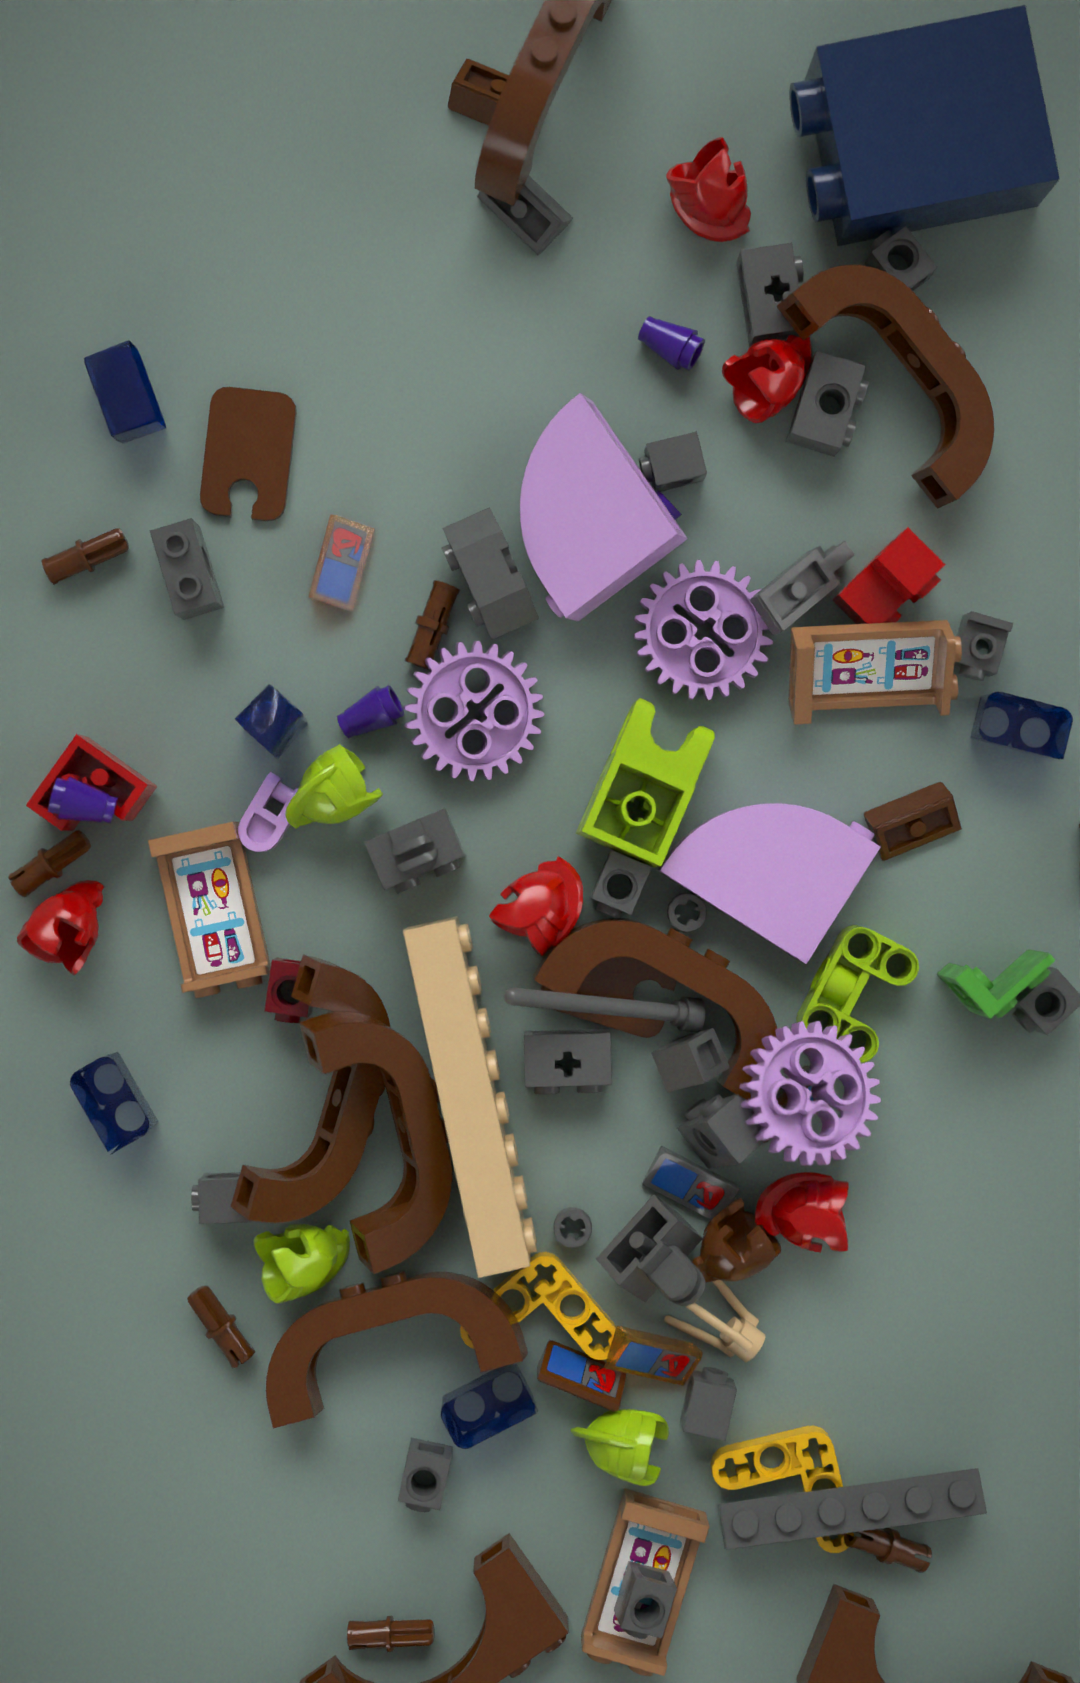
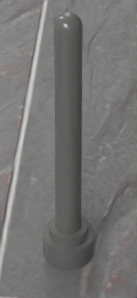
[504,988,705,1033]

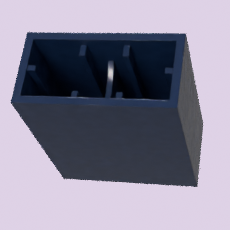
[789,5,1060,246]

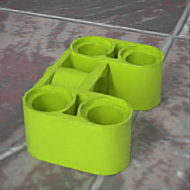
[796,925,919,1063]

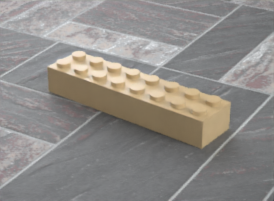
[403,916,537,1278]

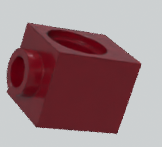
[264,957,313,1023]

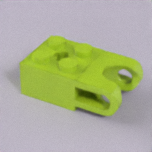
[575,698,715,868]

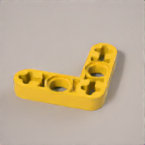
[460,1252,620,1360]
[710,1425,854,1553]

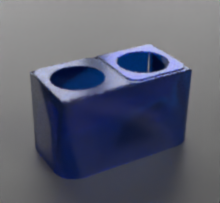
[84,340,166,444]
[235,685,308,759]
[970,692,1073,760]
[70,1052,158,1155]
[441,1363,538,1449]

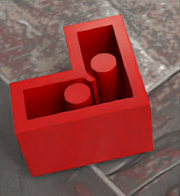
[832,527,945,624]
[26,734,157,831]

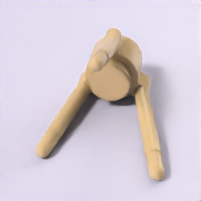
[664,1280,766,1362]

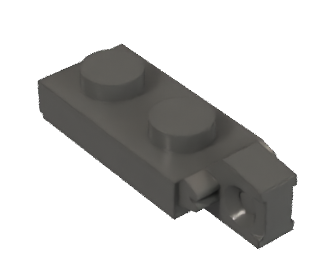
[749,541,854,635]

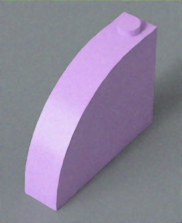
[520,393,688,621]
[658,803,881,964]

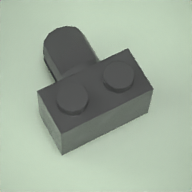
[364,808,466,894]
[596,1195,706,1307]

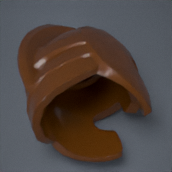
[692,1198,781,1283]

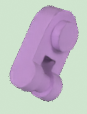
[238,772,299,852]

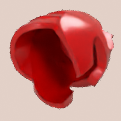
[666,137,751,242]
[722,335,812,423]
[489,856,583,957]
[17,880,105,976]
[755,1172,849,1253]

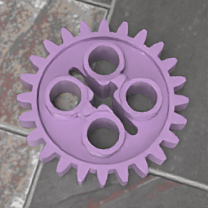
[633,560,773,701]
[403,641,544,781]
[740,1021,881,1166]

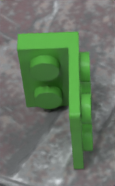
[937,949,1055,1019]

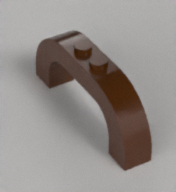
[475,0,612,206]
[776,265,994,509]
[532,918,778,1100]
[230,955,391,1223]
[299,1012,452,1274]
[266,1271,528,1429]

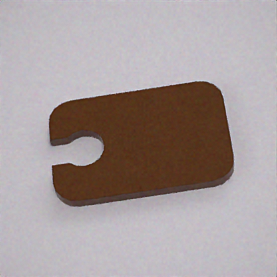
[200,387,296,521]
[541,927,677,1038]

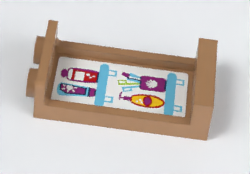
[788,620,962,725]
[148,822,271,998]
[581,1488,710,1676]

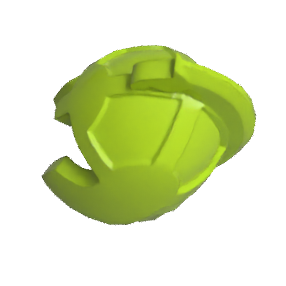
[285,744,383,829]
[254,1224,350,1304]
[570,1409,669,1486]

